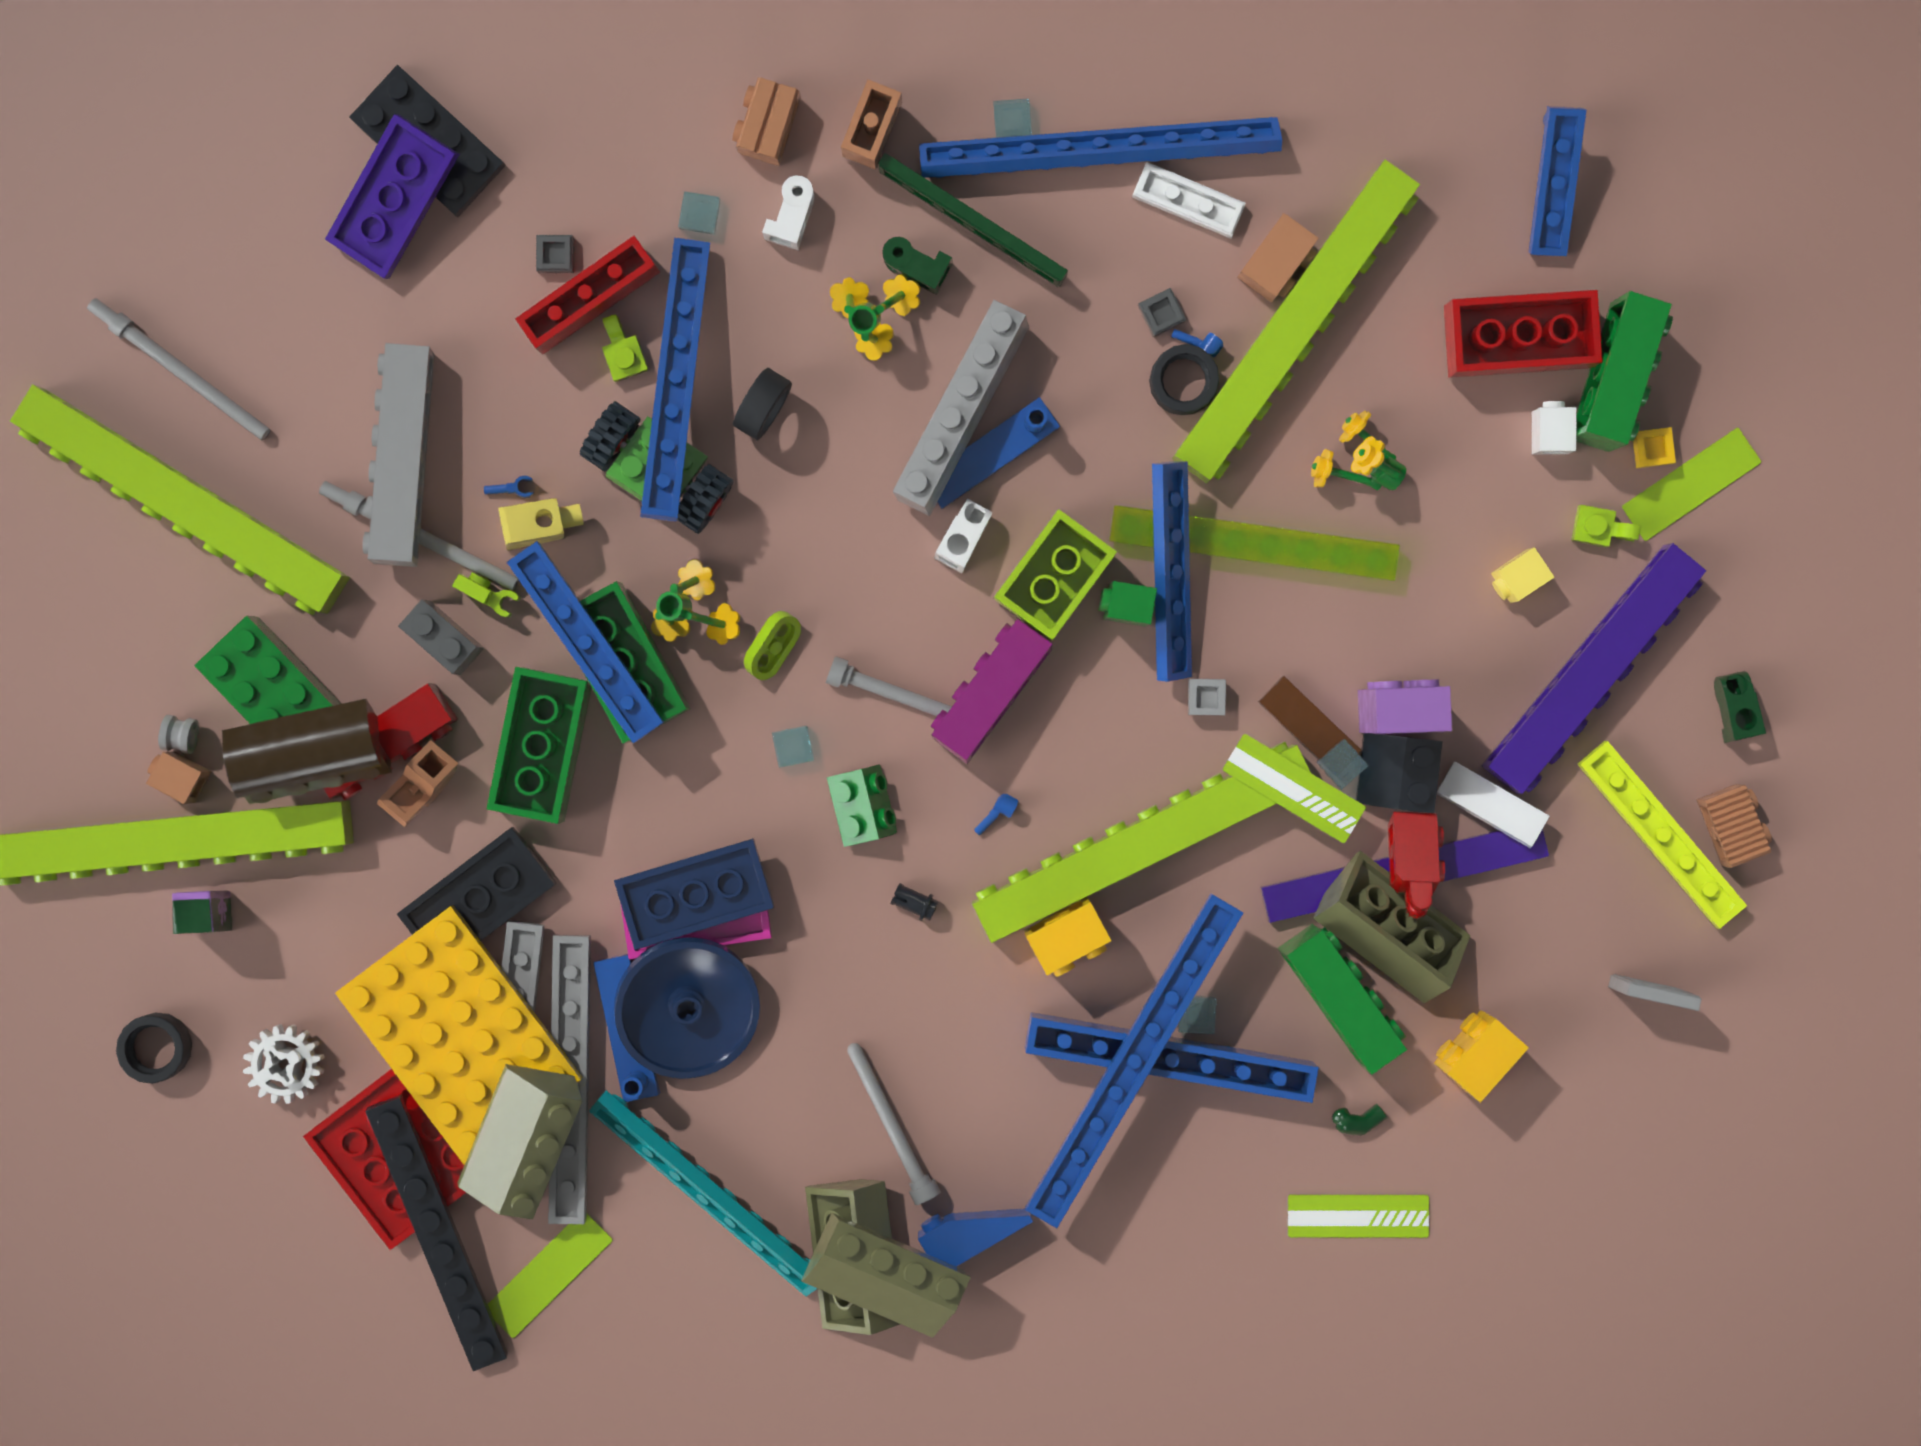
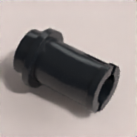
[890,883,939,921]

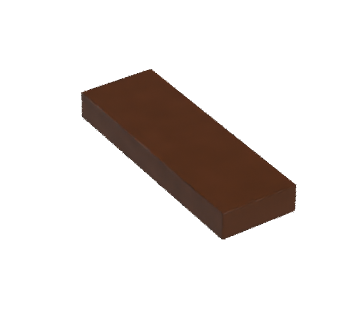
[1258,676,1362,776]

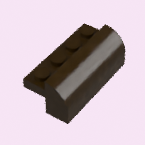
[222,698,392,804]

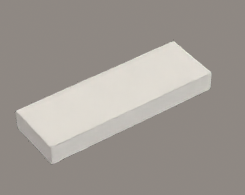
[1132,162,1246,238]
[1437,761,1550,848]

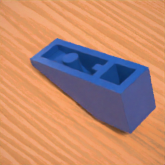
[918,1208,1033,1267]

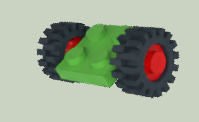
[580,401,734,534]

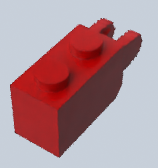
[1388,812,1445,920]

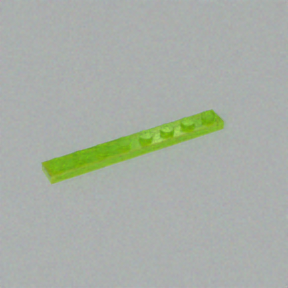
[1109,505,1400,581]

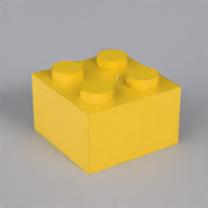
[1024,897,1111,977]
[1434,1010,1529,1103]

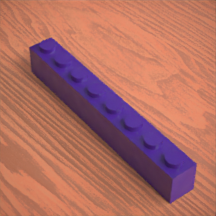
[1481,543,1707,794]

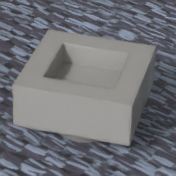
[1188,679,1226,716]

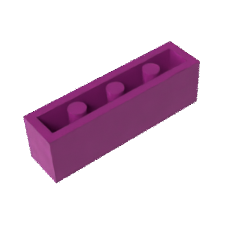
[930,619,1053,764]

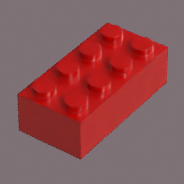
[1444,290,1602,378]

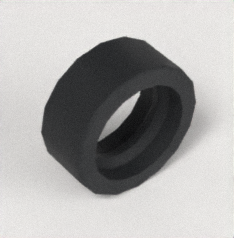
[1149,344,1220,416]
[733,367,792,440]
[116,1012,192,1084]

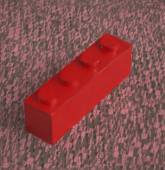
[515,235,660,355]
[323,683,459,800]

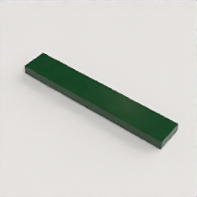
[878,153,1068,287]

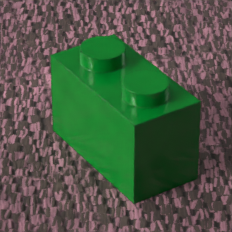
[1098,581,1157,627]

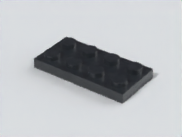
[349,64,506,218]
[397,827,557,941]

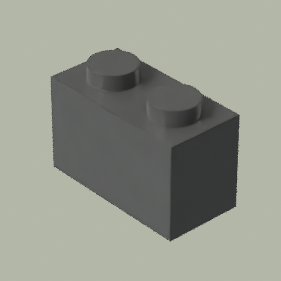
[398,599,484,675]

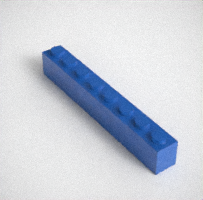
[1025,1012,1319,1103]

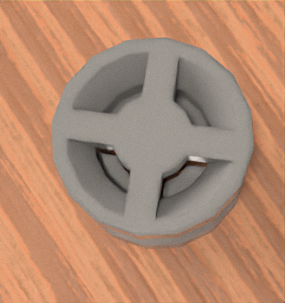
[158,715,199,755]

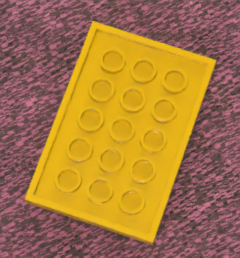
[335,905,583,1165]

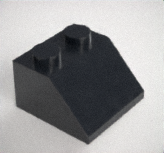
[1356,733,1443,813]

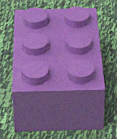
[1358,679,1452,734]

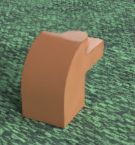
[377,740,458,827]

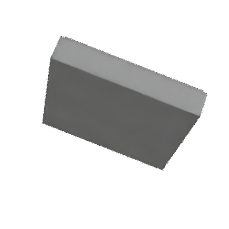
[1608,974,1702,1011]

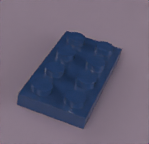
[614,838,775,950]

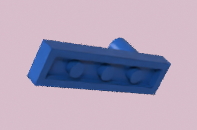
[1528,106,1587,256]
[937,397,1060,509]
[593,954,660,1102]

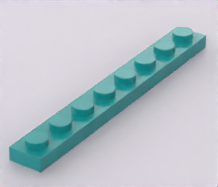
[589,1090,818,1297]

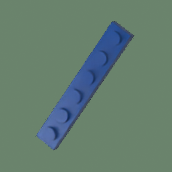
[1152,461,1192,682]
[507,541,664,743]

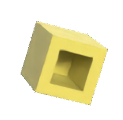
[1491,547,1554,603]

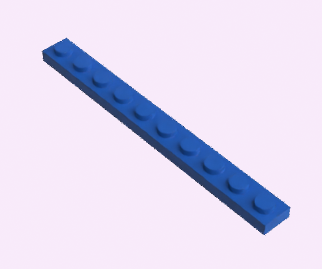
[919,117,1282,178]
[1025,893,1244,1229]

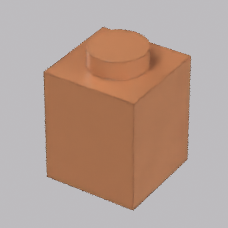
[146,751,212,804]

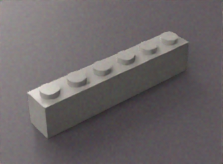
[893,300,1029,516]
[363,343,434,567]

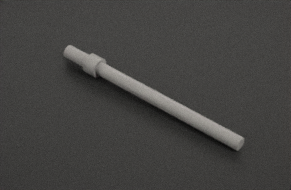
[87,298,270,440]
[319,481,519,591]

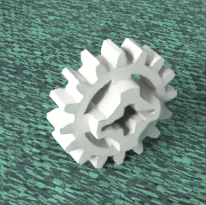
[243,1024,325,1104]

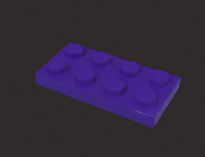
[325,114,460,279]

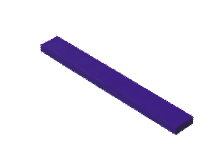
[1260,829,1549,923]

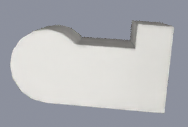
[762,175,815,250]
[934,498,993,573]

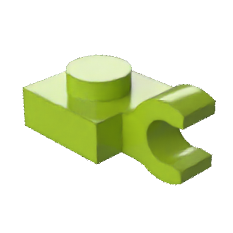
[602,314,649,382]
[1571,505,1641,548]
[452,572,521,618]

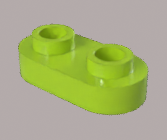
[744,611,801,680]

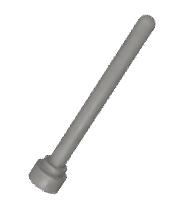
[825,656,952,716]
[847,1043,941,1205]

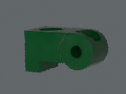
[882,236,953,295]
[1714,671,1766,743]

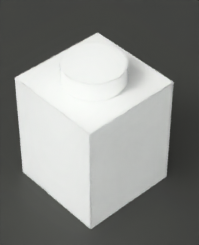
[1532,401,1576,455]

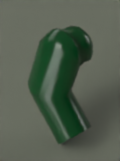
[1332,1103,1388,1136]

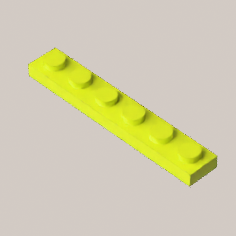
[1577,741,1747,929]

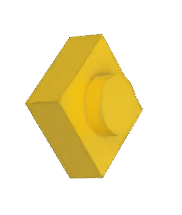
[1633,427,1676,469]

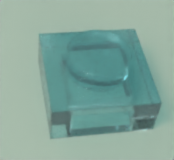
[1177,996,1217,1034]

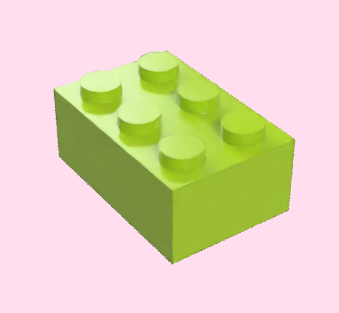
[993,509,1117,641]

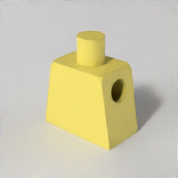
[498,498,584,551]

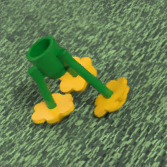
[830,274,920,361]
[1311,411,1407,491]
[651,559,740,645]

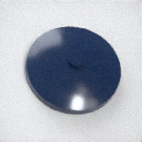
[614,937,760,1079]

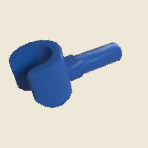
[1171,329,1223,358]
[484,475,534,499]
[974,794,1018,835]

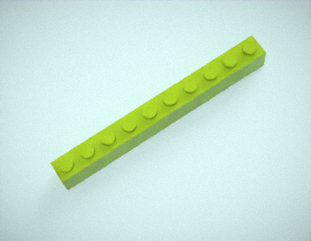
[1172,159,1420,483]
[10,384,350,615]
[972,742,1311,943]
[0,800,354,886]

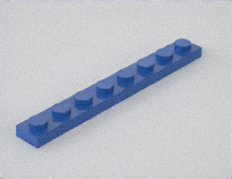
[640,237,710,522]

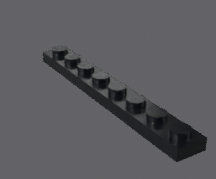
[365,1094,508,1371]

